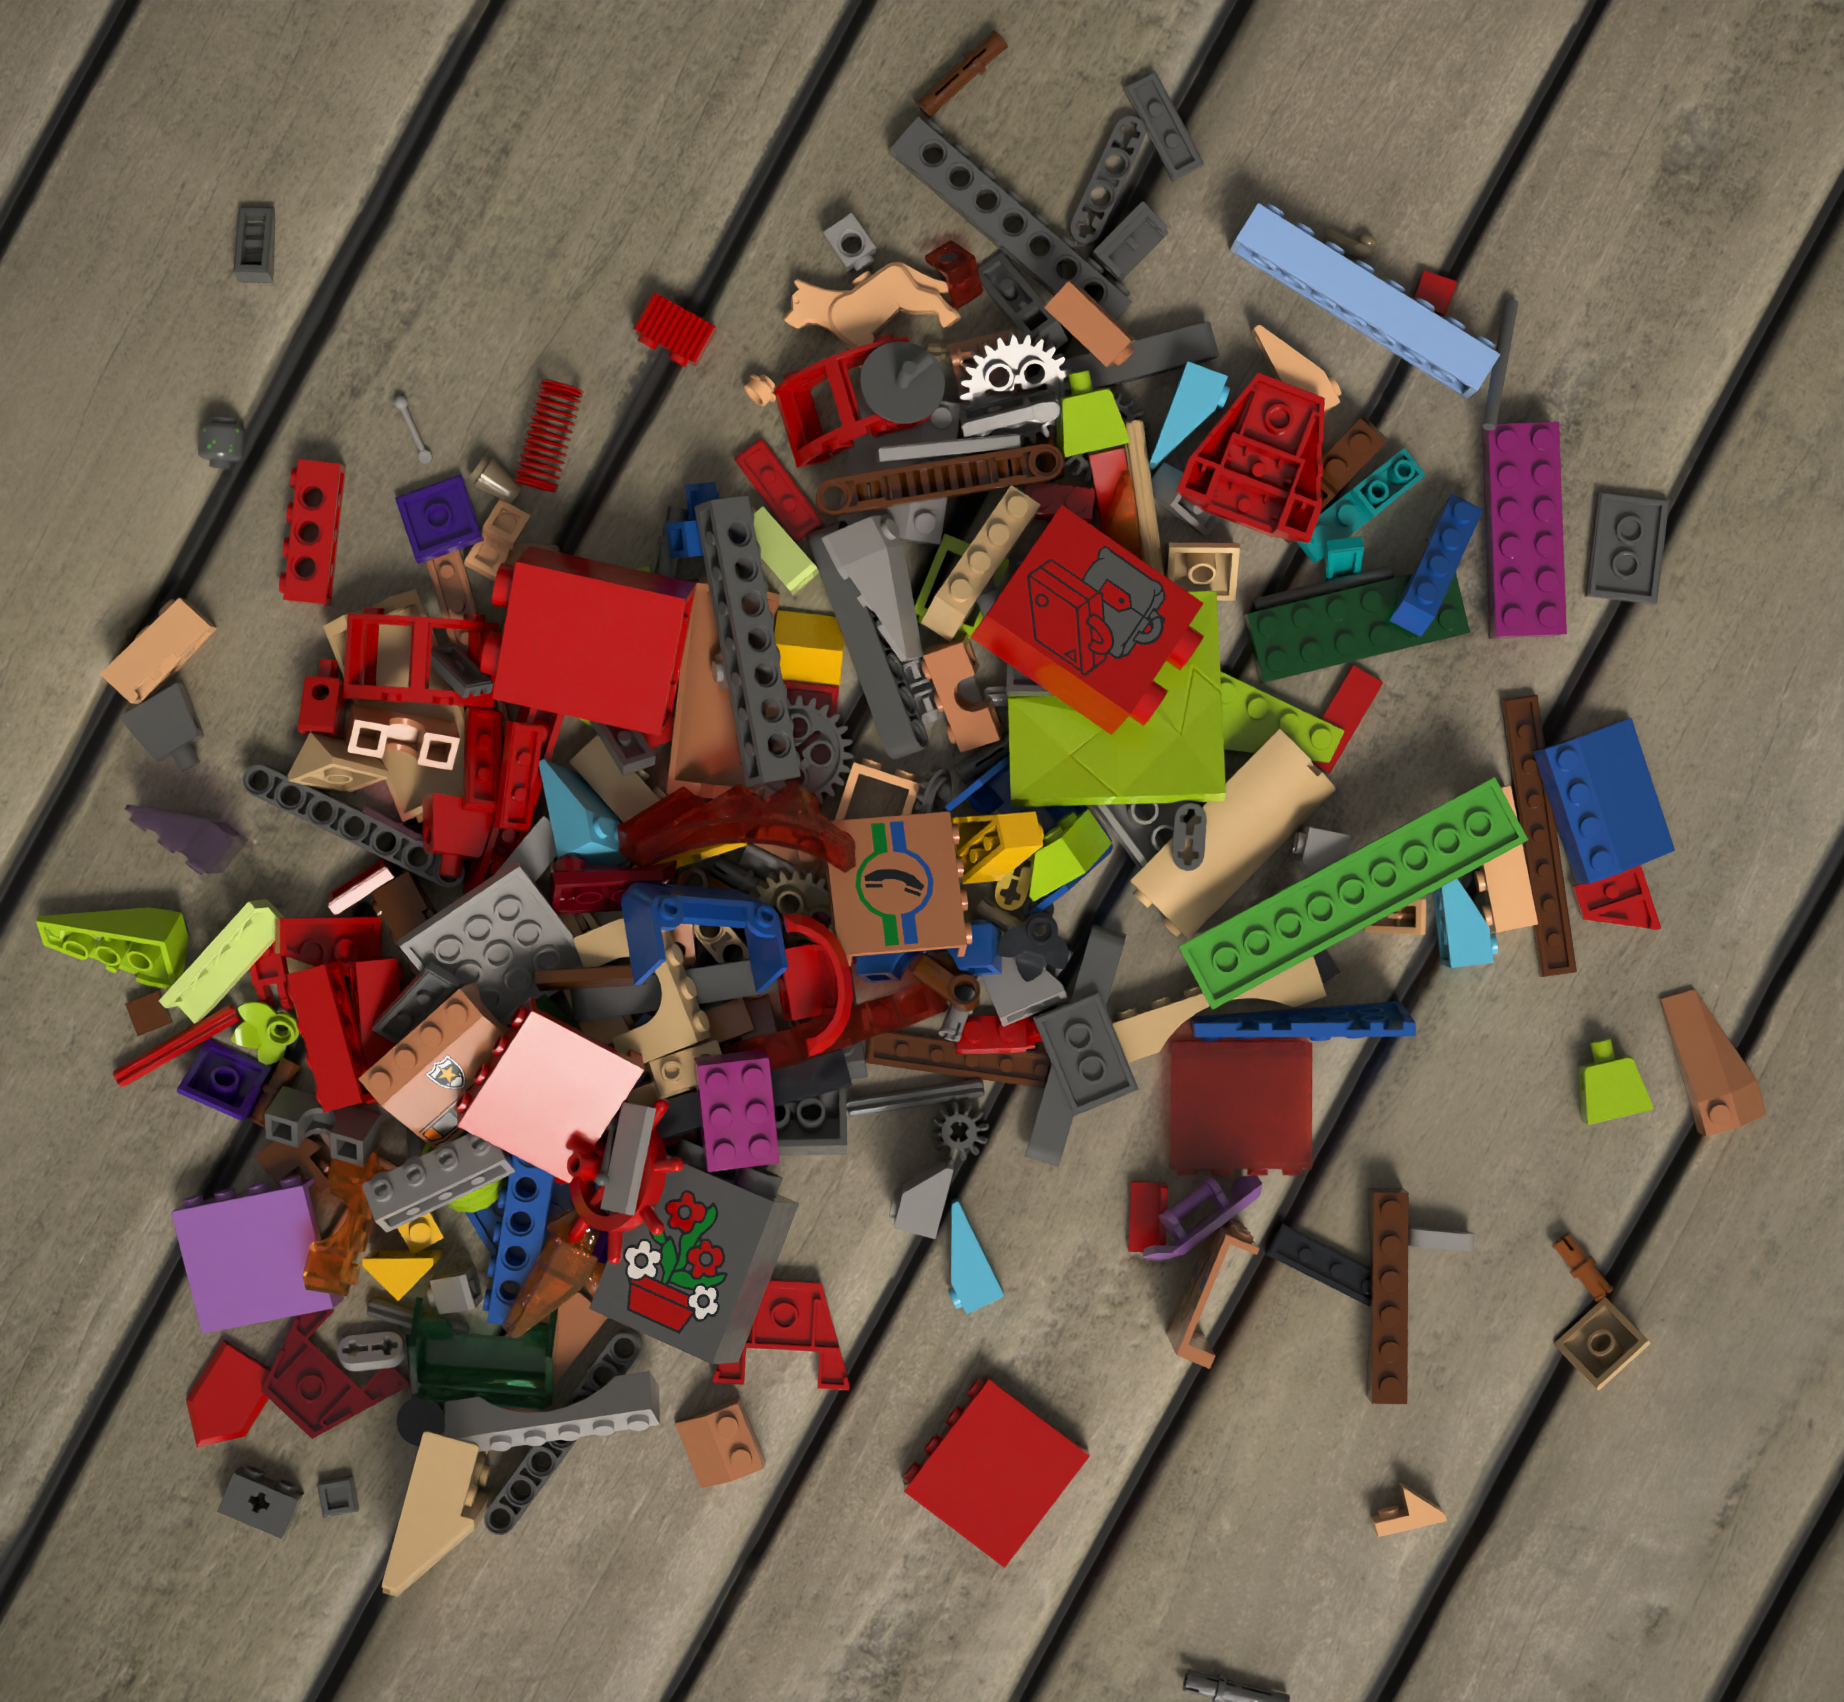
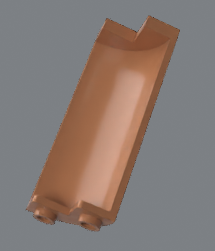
[666,577,780,803]

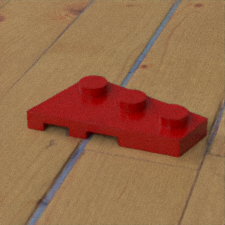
[275,917,381,978]

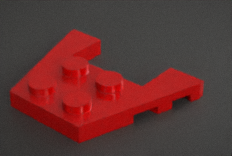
[713,1279,850,1390]

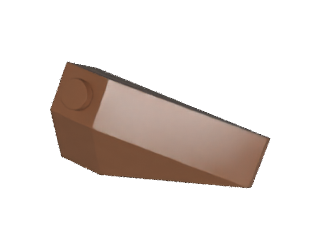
[1660,989,1766,1136]

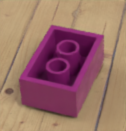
[693,1049,780,1172]

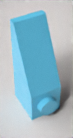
[948,1198,1004,1315]

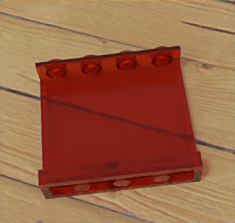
[1169,1040,1312,1176]

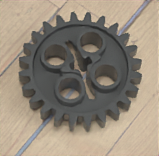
[739,695,854,810]

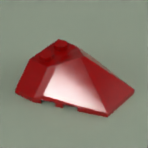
[1176,372,1325,543]

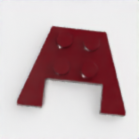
[261,1309,410,1439]

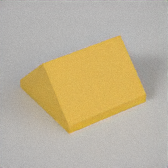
[774,610,845,688]
[362,1249,443,1301]

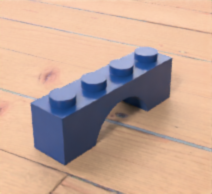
[1389,494,1483,637]
[856,920,1002,983]

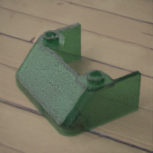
[408,1297,559,1409]

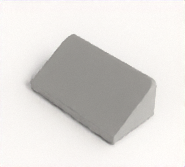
[739,844,808,882]

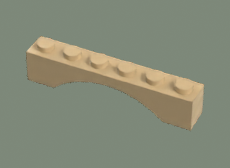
[1112,956,1327,1063]

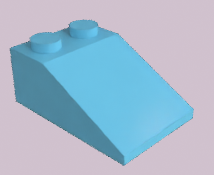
[1149,361,1231,471]
[539,759,634,866]
[1432,879,1498,968]

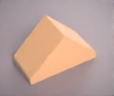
[1365,898,1426,935]

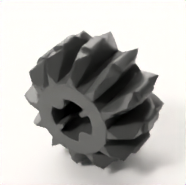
[929,1101,989,1161]

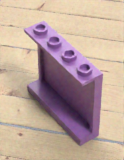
[171,1175,344,1334]

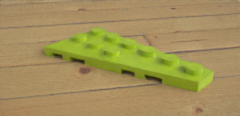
[1220,671,1345,763]

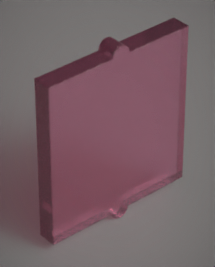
[362,804,423,842]

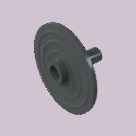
[860,342,945,424]

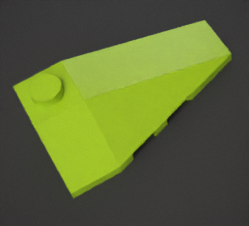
[36,907,189,989]

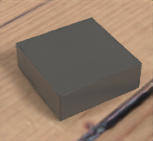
[317,1475,359,1518]

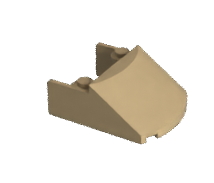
[382,1408,492,1597]

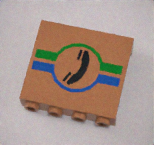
[821,812,972,966]
[1167,1218,1260,1369]

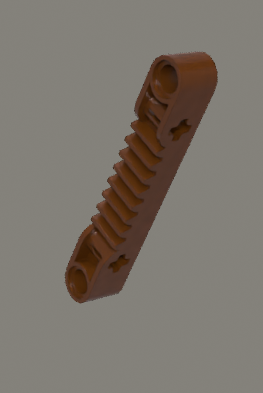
[816,444,1064,517]

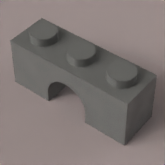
[265,1086,381,1167]

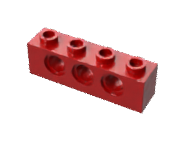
[279,459,346,606]

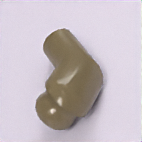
[1323,228,1377,258]

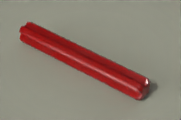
[113,1005,241,1087]

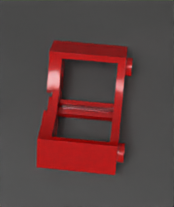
[774,334,932,468]
[343,607,499,708]

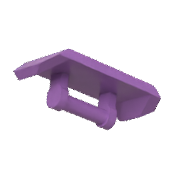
[1143,1175,1262,1261]

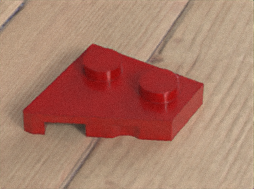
[1571,865,1661,930]

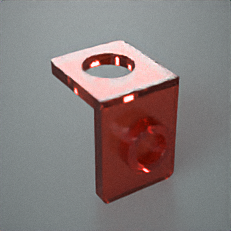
[925,240,983,309]

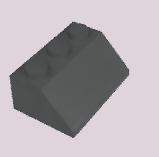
[774,1088,847,1156]

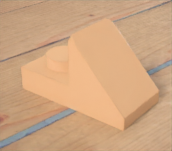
[1371,1482,1447,1537]

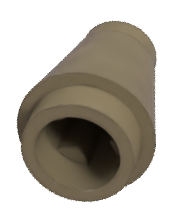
[468,456,523,504]

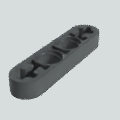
[1069,116,1146,246]

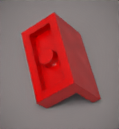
[1128,1181,1168,1253]

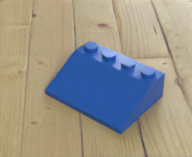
[1533,718,1675,884]

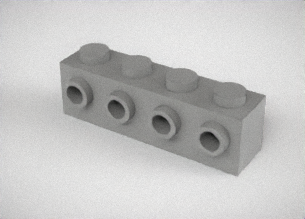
[362,1132,516,1233]

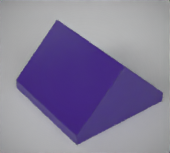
[177,1039,272,1121]

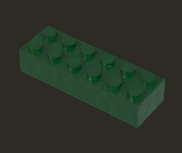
[1244,572,1470,684]

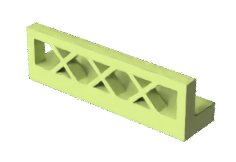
[159,899,284,1024]

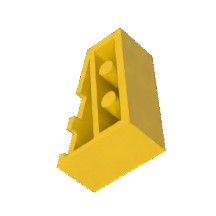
[951,812,1044,884]

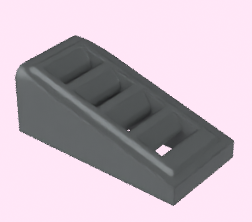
[233,207,275,283]

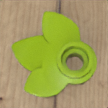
[231,1001,299,1065]

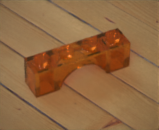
[302,1153,384,1297]

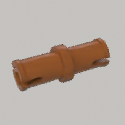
[1552,1232,1614,1302]

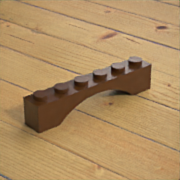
[1367,1188,1409,1404]

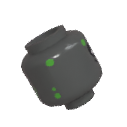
[198,417,245,469]

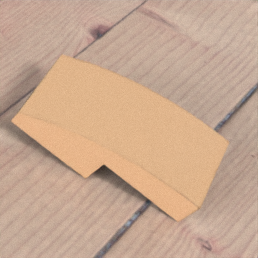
[464,499,531,582]

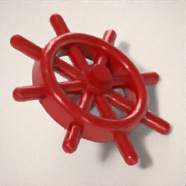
[554,1096,684,1264]

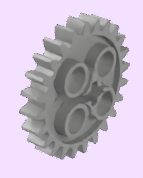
[958,331,1072,447]

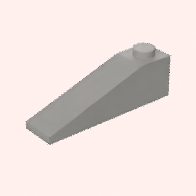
[821,514,923,662]

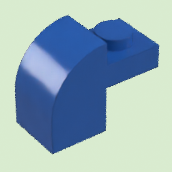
[665,482,730,558]

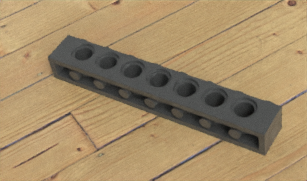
[890,117,1132,321]
[694,496,801,787]

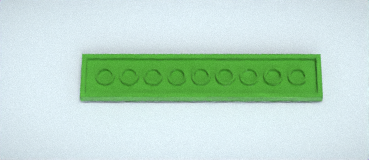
[1178,777,1528,1010]

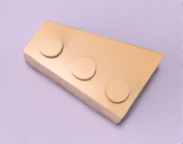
[100,598,217,704]

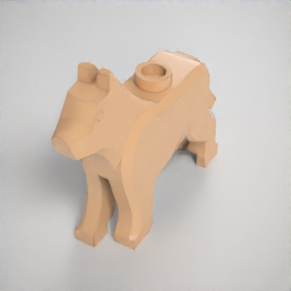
[782,261,961,372]

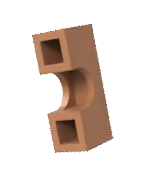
[921,634,1004,753]
[344,704,460,770]

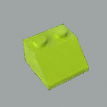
[1029,809,1112,902]

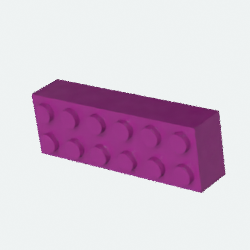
[1482,422,1567,639]

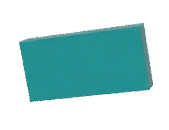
[1323,536,1364,581]

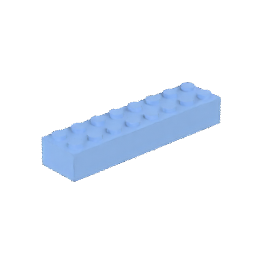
[1229,203,1500,399]

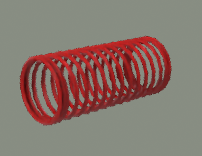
[513,379,584,493]

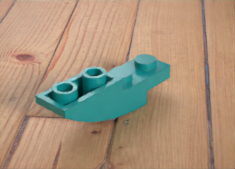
[1296,448,1426,564]

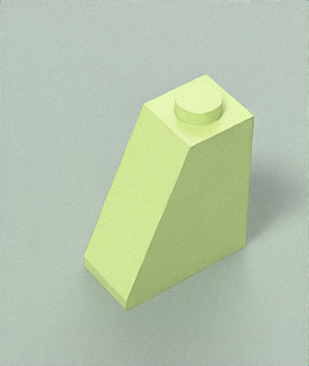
[752,507,819,595]

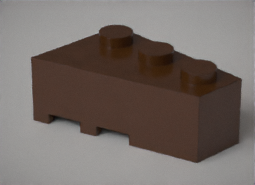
[371,871,438,977]

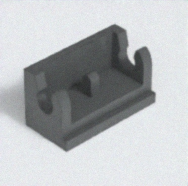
[1091,201,1169,283]

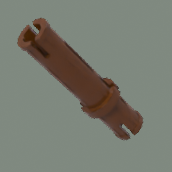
[915,30,1008,119]

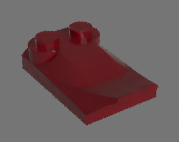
[549,855,677,914]

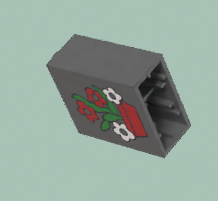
[589,1137,799,1364]

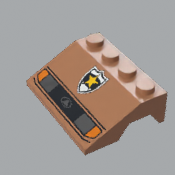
[359,982,510,1150]

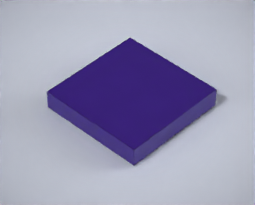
[395,474,484,564]

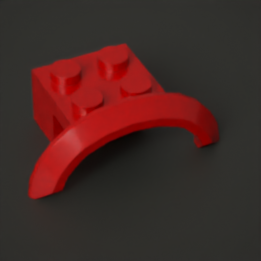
[777,914,853,1057]

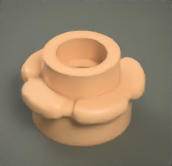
[744,374,776,407]

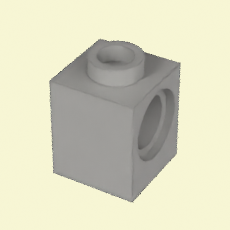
[823,213,876,273]

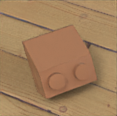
[675,1396,766,1488]

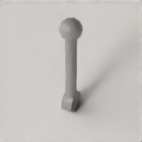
[394,395,433,464]

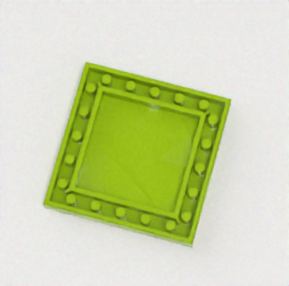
[1008,591,1226,807]

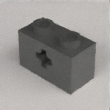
[217,1465,304,1539]

